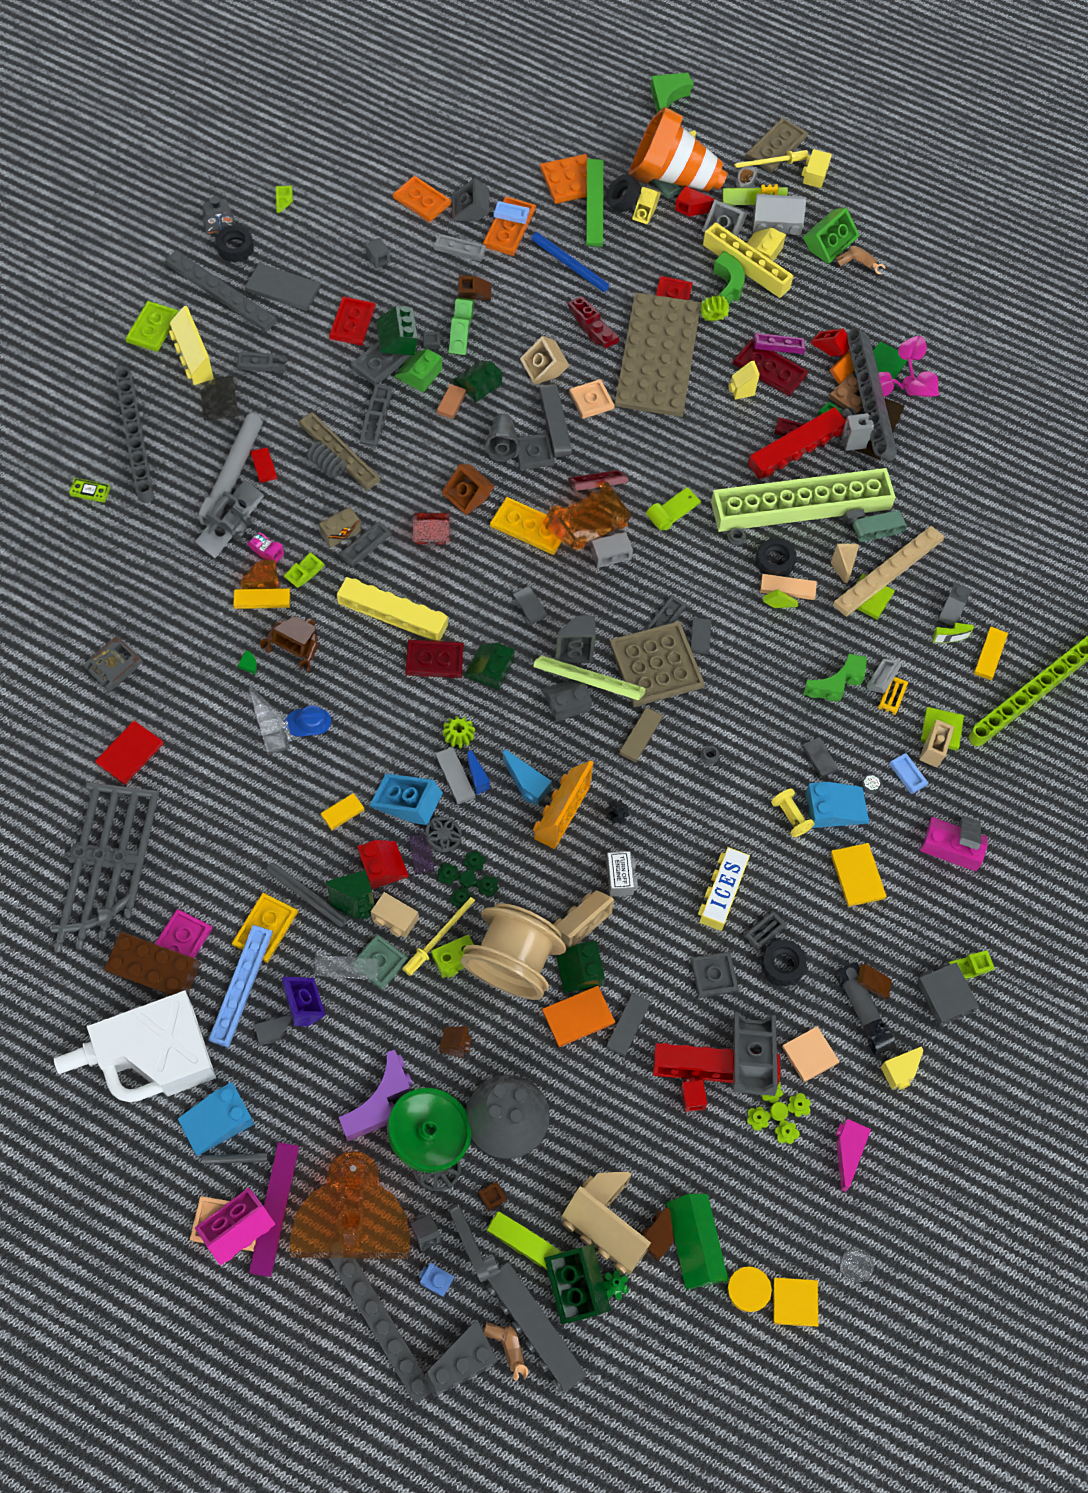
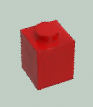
[680,1078,707,1112]

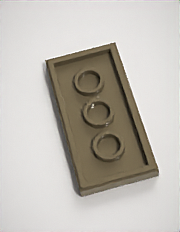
[745,118,808,173]

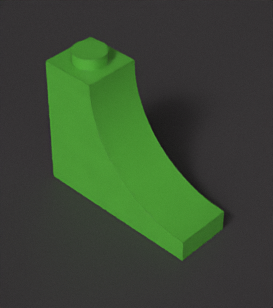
[650,72,693,113]

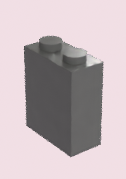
[917,962,979,1027]

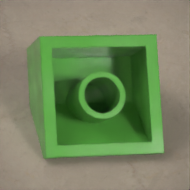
[395,349,442,393]

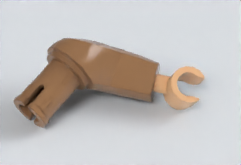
[836,245,885,274]
[483,1322,528,1381]

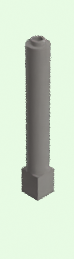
[198,414,263,529]

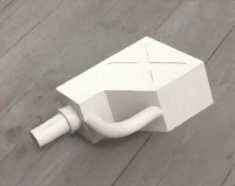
[54,991,216,1102]

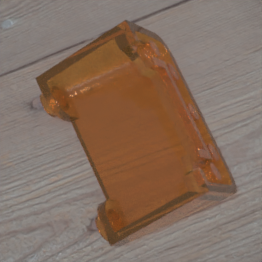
[543,482,632,550]

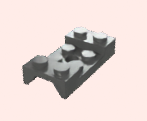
[732,1012,778,1096]

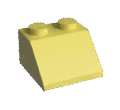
[747,228,786,261]

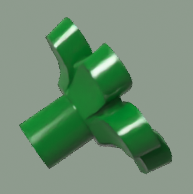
[603,1270,629,1300]

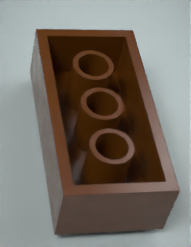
[104,931,201,996]

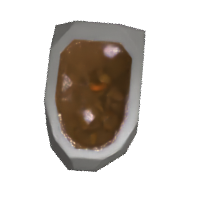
[736,166,758,188]

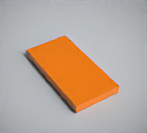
[483,196,536,256]

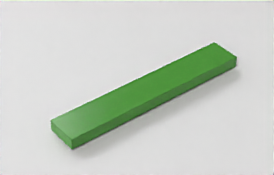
[586,159,603,247]

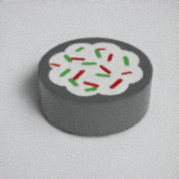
[861,774,882,794]

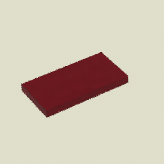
[733,339,809,397]

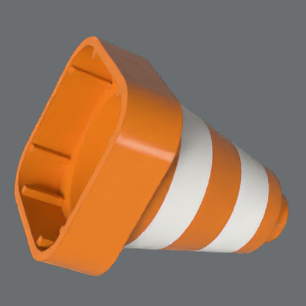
[628,107,728,192]

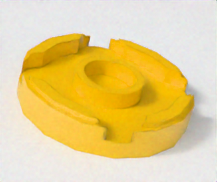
[727,1266,772,1313]

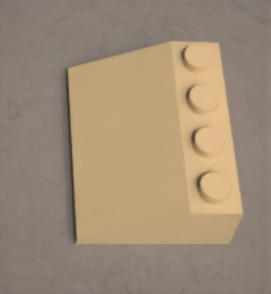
[561,1186,651,1275]

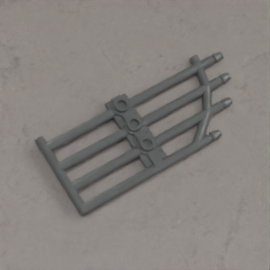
[51,782,160,953]

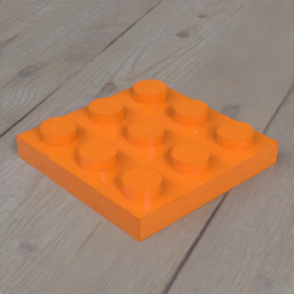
[540,154,588,204]

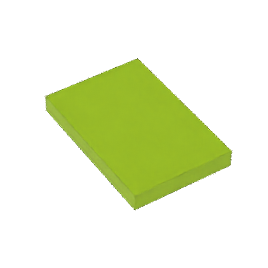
[125,301,179,352]

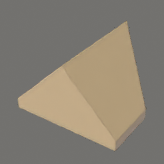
[831,544,859,583]

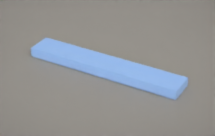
[208,925,273,1048]

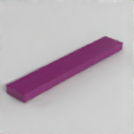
[249,1142,300,1278]

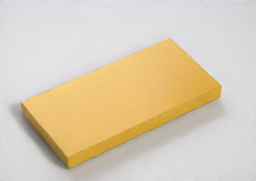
[490,497,570,555]

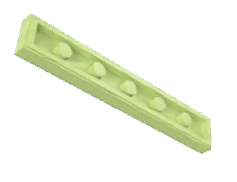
[534,656,646,700]

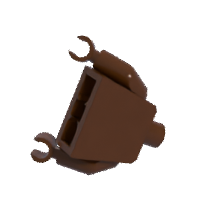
[260,616,318,673]

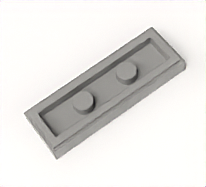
[434,234,486,262]
[435,747,475,805]

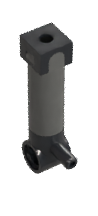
[835,962,896,1056]

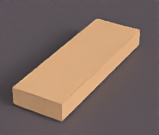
[760,574,817,600]

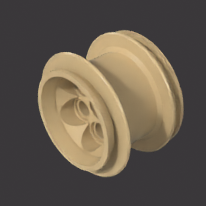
[461,903,566,1000]

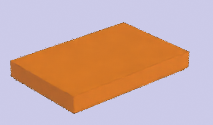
[393,175,451,223]
[542,986,615,1047]

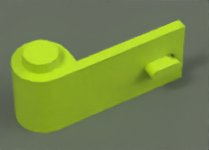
[646,487,701,531]

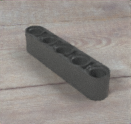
[539,384,572,458]

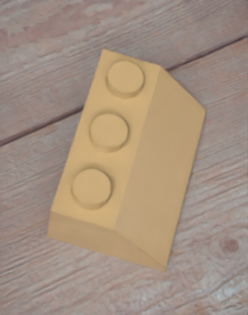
[553,890,614,949]

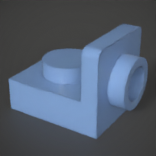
[419,1262,454,1298]

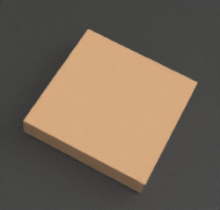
[569,379,614,419]
[782,1026,840,1083]

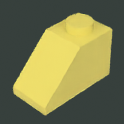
[729,361,759,399]
[881,1047,923,1090]

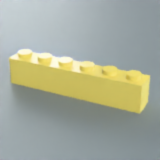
[703,222,793,298]
[337,577,448,641]

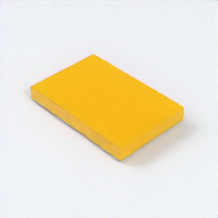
[830,843,887,907]
[232,893,298,963]

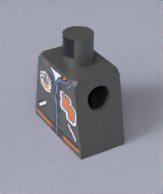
[202,196,236,235]

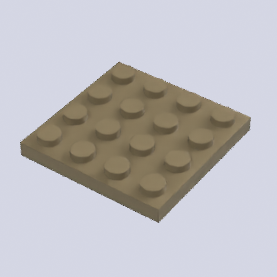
[609,621,705,707]

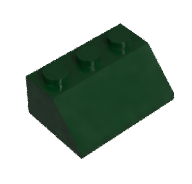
[376,306,418,355]
[326,870,374,919]
[544,1244,611,1324]

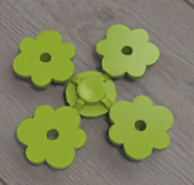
[747,1083,811,1144]

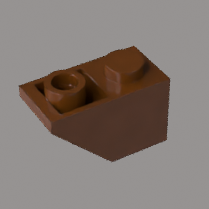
[457,275,491,301]
[439,1026,472,1059]
[640,1207,674,1262]

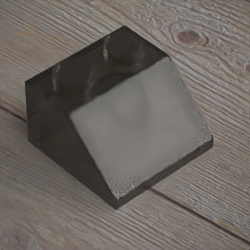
[200,376,239,421]

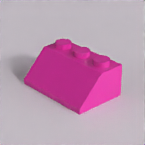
[920,817,988,872]
[195,1187,275,1266]

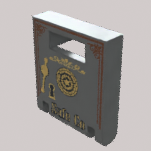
[83,635,143,692]

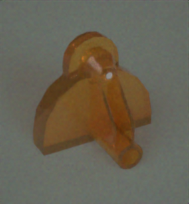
[289,1151,410,1259]

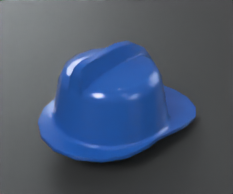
[285,705,331,737]

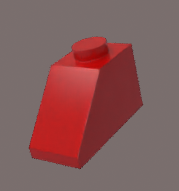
[810,328,850,357]

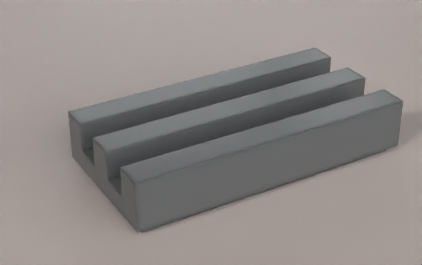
[744,911,787,951]

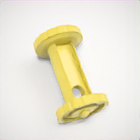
[771,789,815,837]

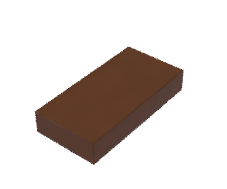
[857,964,892,999]

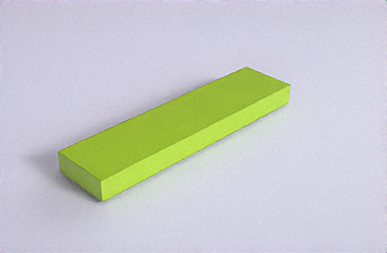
[722,187,788,205]

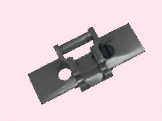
[194,480,265,559]

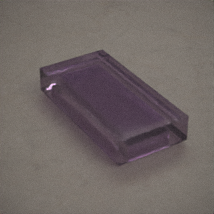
[409,834,435,875]

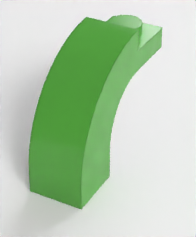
[713,251,745,304]

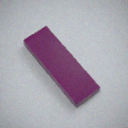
[753,333,806,354]

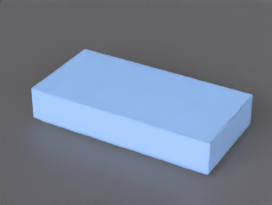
[494,201,530,224]
[890,753,928,794]

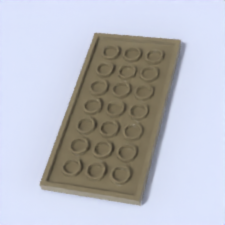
[615,292,701,417]

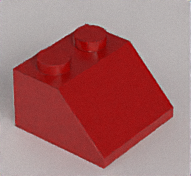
[357,840,409,889]

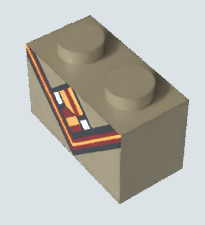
[319,507,361,548]

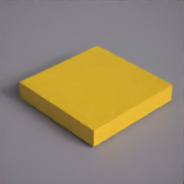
[773,1278,818,1327]

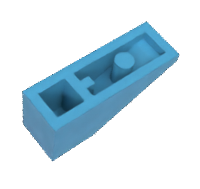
[503,749,552,806]

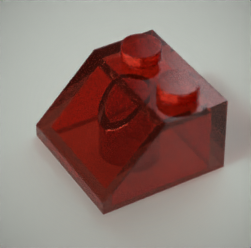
[413,513,450,545]

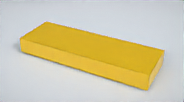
[233,588,290,609]
[974,627,1008,680]

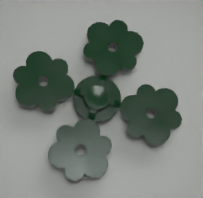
[437,851,499,909]

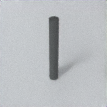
[202,1153,268,1164]

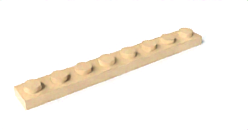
[833,526,945,617]

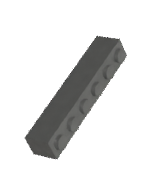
[486,1262,587,1394]

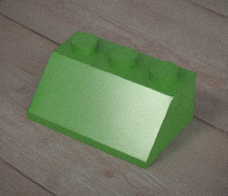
[803,207,860,263]

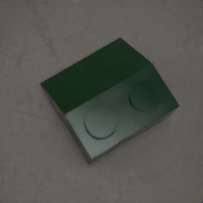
[454,361,502,402]
[465,643,515,690]
[556,940,605,994]

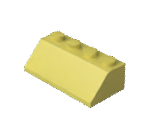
[169,306,214,385]

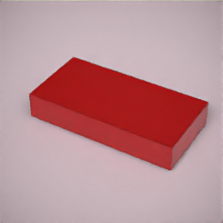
[250,447,277,483]

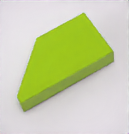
[276,186,293,213]
[763,589,798,608]

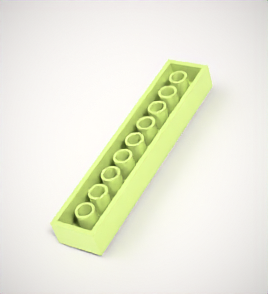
[711,468,896,532]

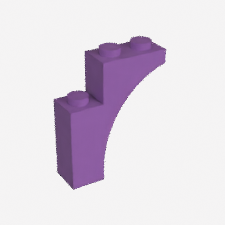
[339,1049,413,1141]

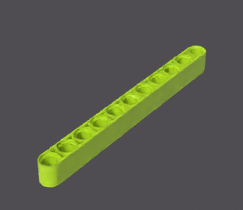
[968,636,1088,746]

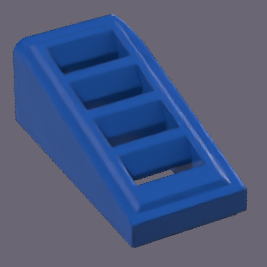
[467,750,490,795]

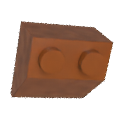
[441,464,495,515]

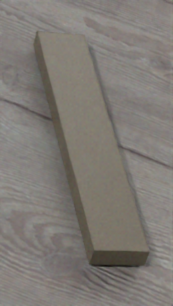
[299,412,380,491]

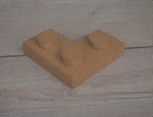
[829,374,864,415]

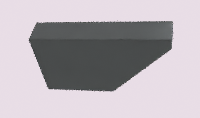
[254,1015,293,1046]

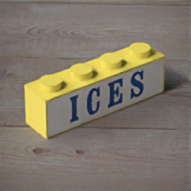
[698,847,750,931]

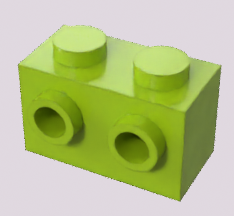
[432,934,474,978]

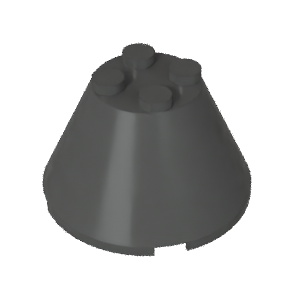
[466,1075,550,1159]

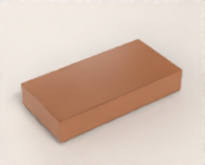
[437,384,466,419]

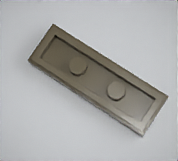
[620,707,663,763]

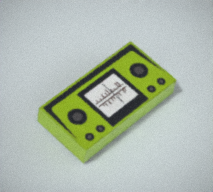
[69,478,111,503]

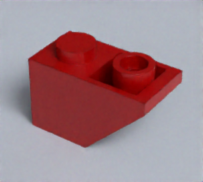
[675,186,714,217]

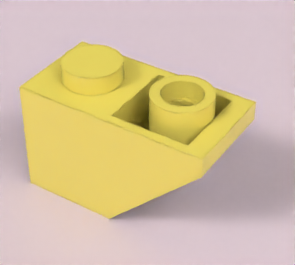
[632,187,661,224]

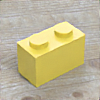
[802,149,832,188]

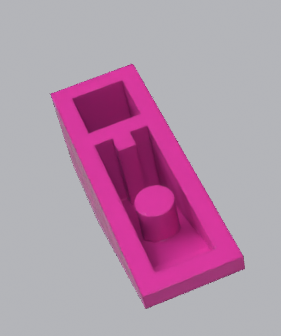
[835,1119,871,1192]

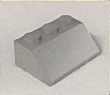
[752,194,806,235]

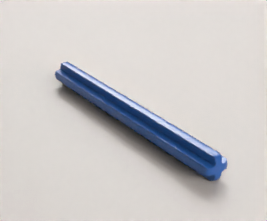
[532,232,609,292]

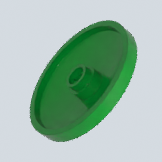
[387,1088,471,1173]

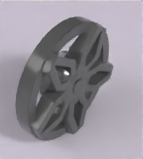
[425,817,462,852]

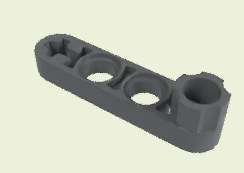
[448,1203,501,1282]

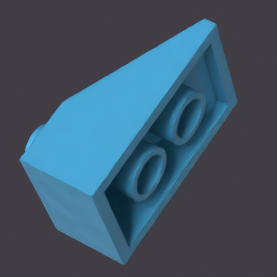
[370,774,443,825]
[805,782,869,828]
[178,1082,254,1156]

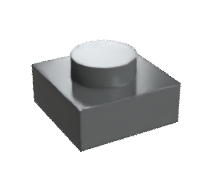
[842,509,865,524]

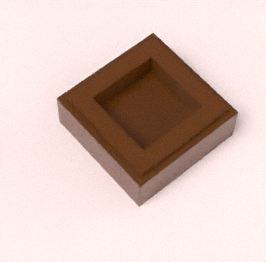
[478,1181,507,1212]

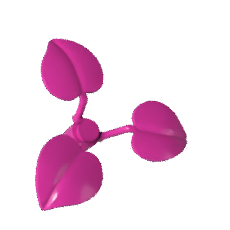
[878,336,939,397]

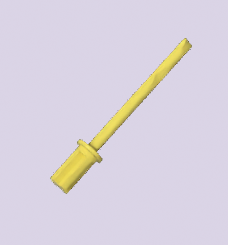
[734,150,808,168]
[402,897,475,976]

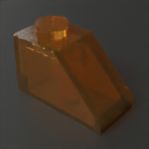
[240,560,280,589]

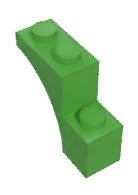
[449,297,475,355]
[803,654,867,701]

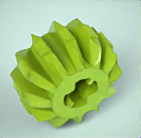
[700,295,729,322]
[443,715,475,749]

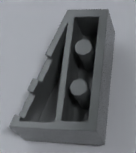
[424,1320,497,1397]

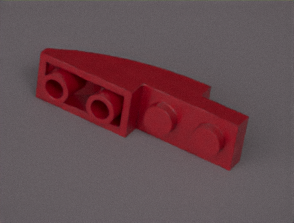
[568,296,619,349]

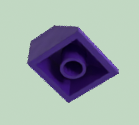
[282,977,326,1026]

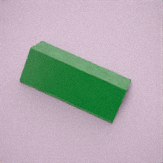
[666,1194,729,1290]

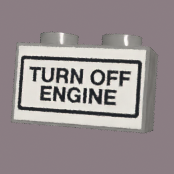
[606,851,638,897]

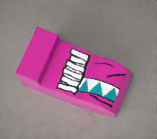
[248,532,284,566]

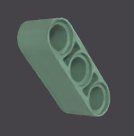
[852,510,907,542]

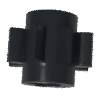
[605,800,630,825]

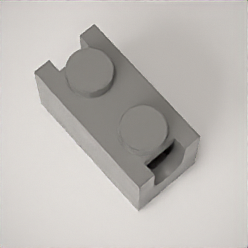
[841,413,874,451]
[591,532,633,568]

